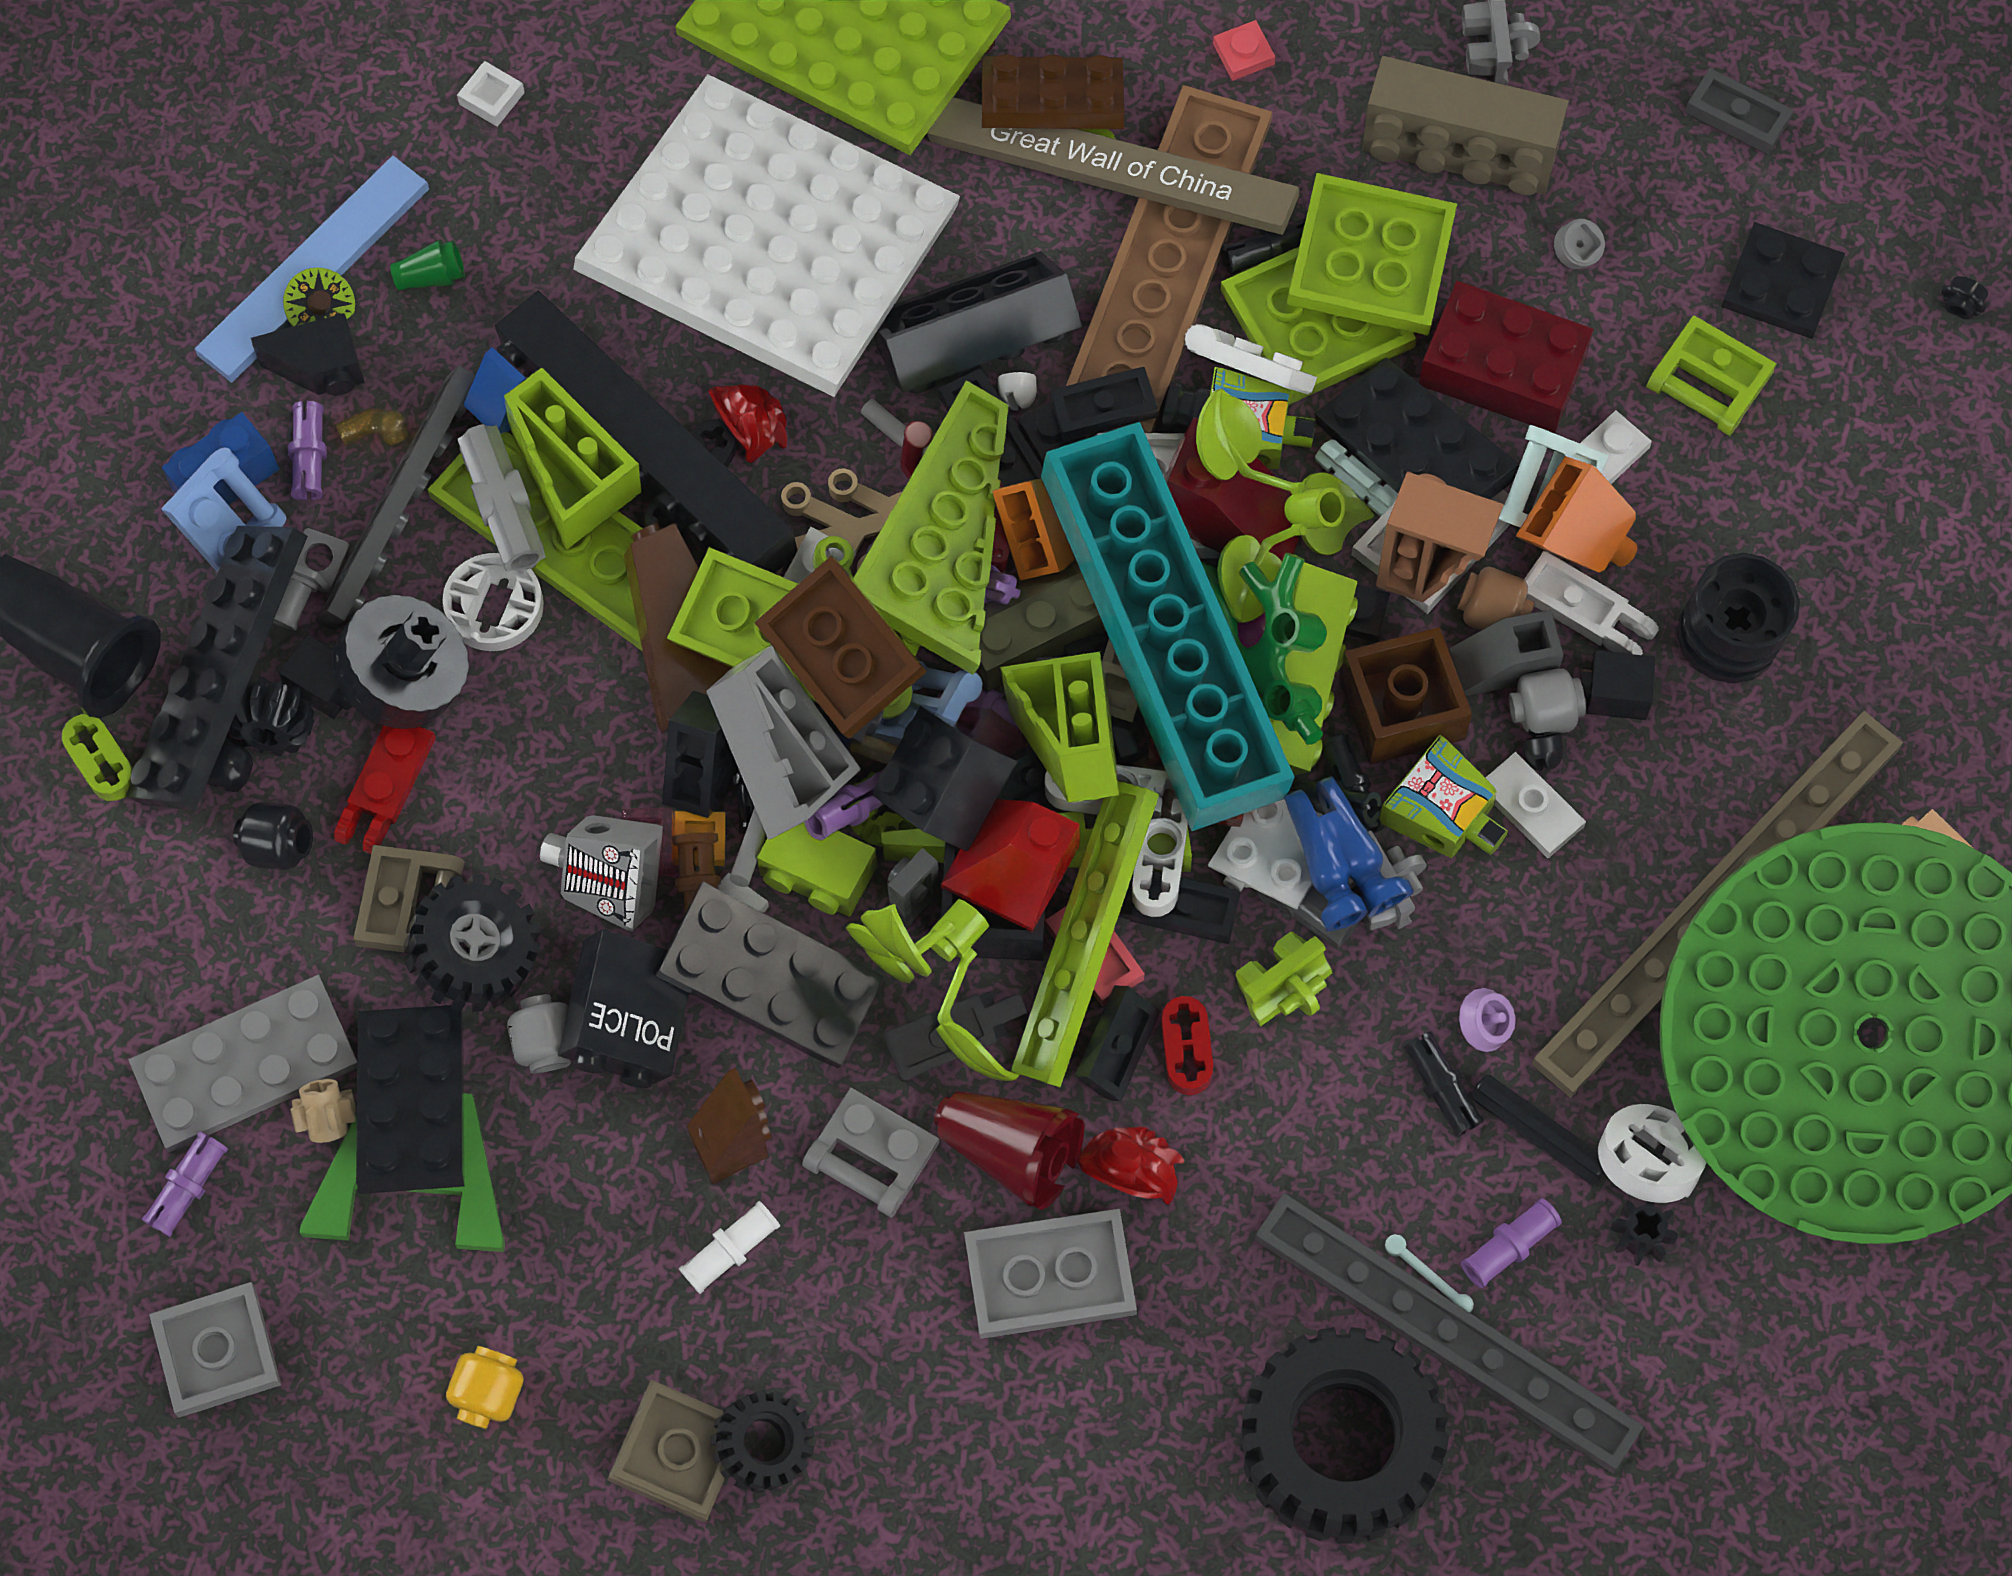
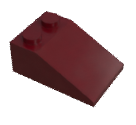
[1164,417,1300,562]

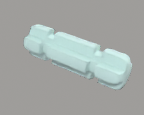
[1315,439,1398,516]

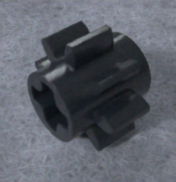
[1610,1200,1678,1266]

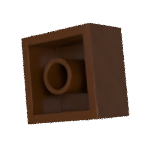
[1339,627,1472,764]

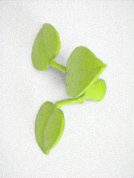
[1196,388,1374,623]
[846,899,1020,1081]

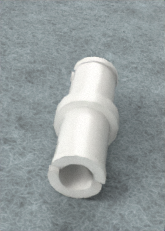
[678,1201,780,1294]

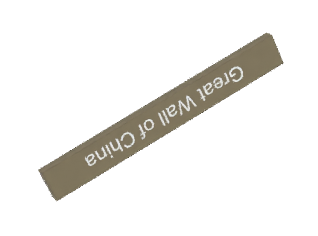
[927,97,1299,235]

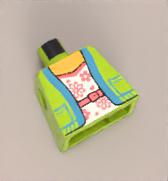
[1210,367,1316,469]
[1380,735,1508,859]

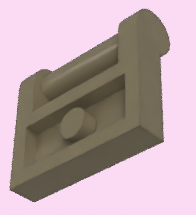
[353,845,465,952]

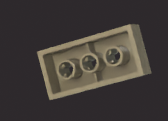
[1362,56,1569,195]

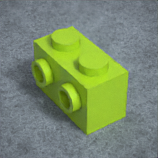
[757,822,878,917]

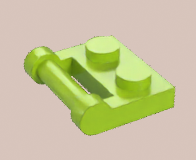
[1646,315,1777,436]

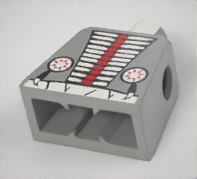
[540,815,663,931]

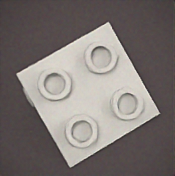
[1208,799,1322,910]

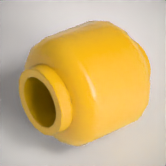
[446,1346,524,1429]

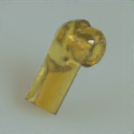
[335,408,409,446]

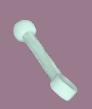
[1385,1234,1474,1312]

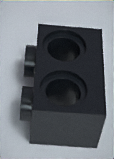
[662,691,735,818]

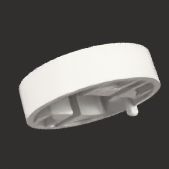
[443,553,544,651]
[1598,1104,1706,1203]

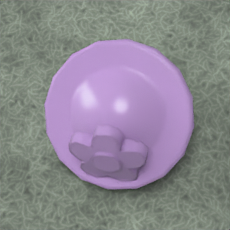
[1459,988,1515,1052]

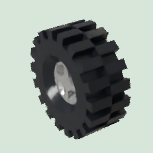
[404,874,540,1012]

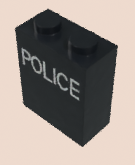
[558,929,689,1088]

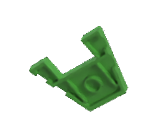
[300,1093,505,1252]

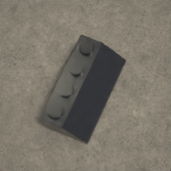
[873,251,1082,393]

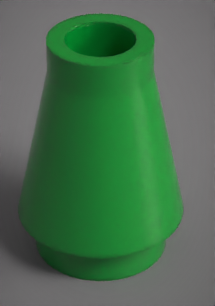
[390,239,465,291]

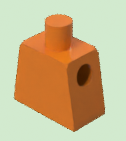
[1516,456,1638,573]
[992,479,1076,581]

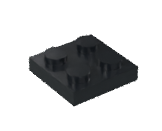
[1721,222,1845,339]

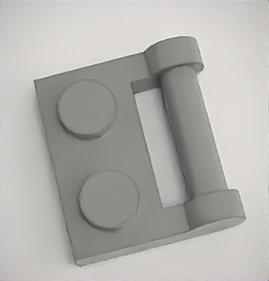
[802,1088,940,1218]

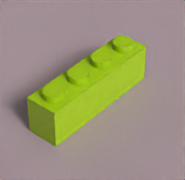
[1259,562,1358,776]

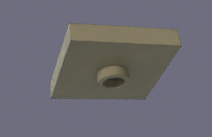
[607,1380,725,1523]

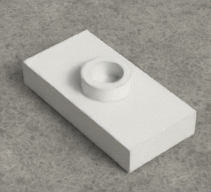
[1486,752,1586,858]

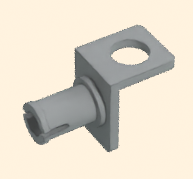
[273,528,350,631]

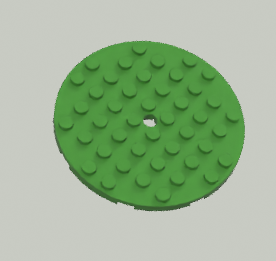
[1660,822,2012,1244]

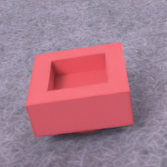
[1213,20,1275,81]

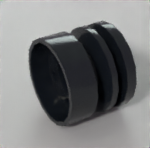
[1677,553,1800,684]

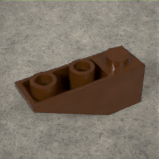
[687,1067,772,1184]

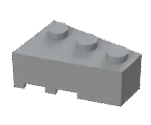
[706,645,860,840]

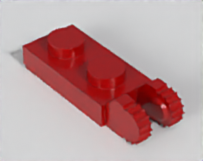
[334,725,436,854]

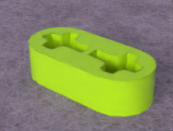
[62,714,133,801]

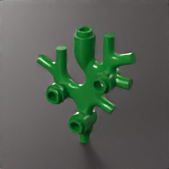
[1201,552,1327,745]

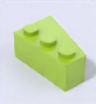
[1000,652,1119,803]

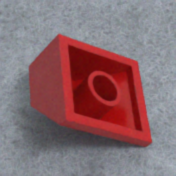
[941,799,1080,932]

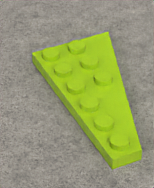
[853,380,1009,675]

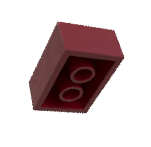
[1419,280,1594,434]

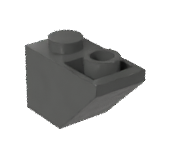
[1449,610,1564,696]

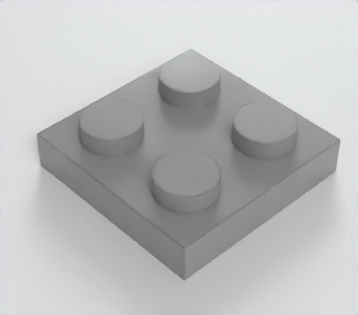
[149,1282,281,1418]

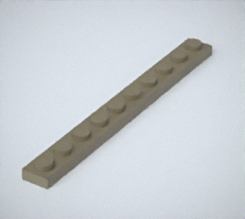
[1532,711,1903,1098]

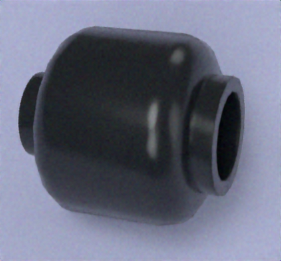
[233,802,313,870]

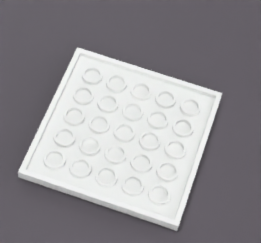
[573,74,960,397]

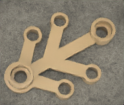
[775,468,902,575]

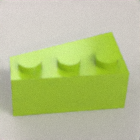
[504,368,641,550]

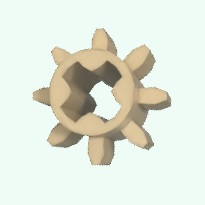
[290,1079,357,1143]

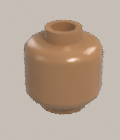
[1457,567,1535,631]

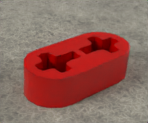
[1161,996,1213,1095]

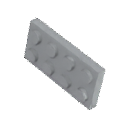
[128,975,358,1153]

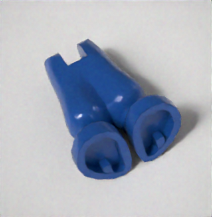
[1285,776,1414,932]

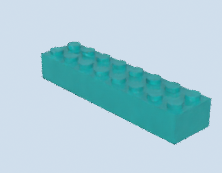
[1041,422,1295,831]

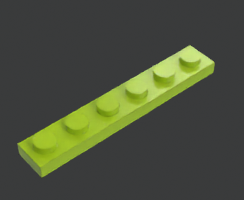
[1011,781,1160,1088]

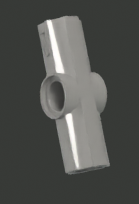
[458,424,546,572]

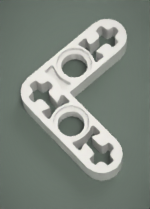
[1045,765,1188,917]

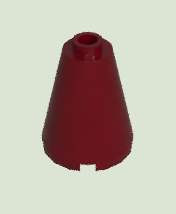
[934,1091,1085,1210]

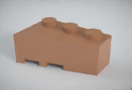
[1376,472,1504,603]

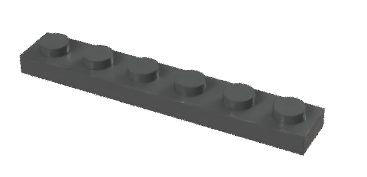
[315,366,476,629]

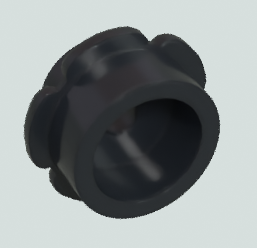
[1941,276,1988,320]

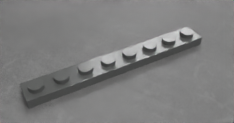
[1254,1193,1644,1474]

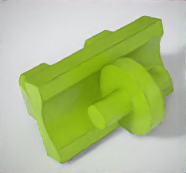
[1235,931,1333,1027]

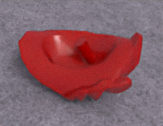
[708,384,787,463]
[1077,1126,1184,1205]

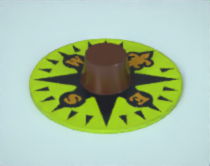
[283,267,355,326]

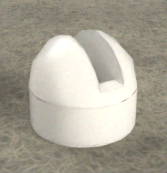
[998,372,1037,410]

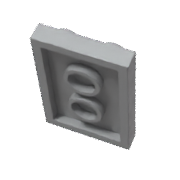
[964,1209,1137,1339]

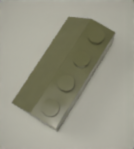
[975,559,1107,692]

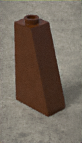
[623,523,732,734]

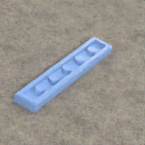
[194,156,429,383]

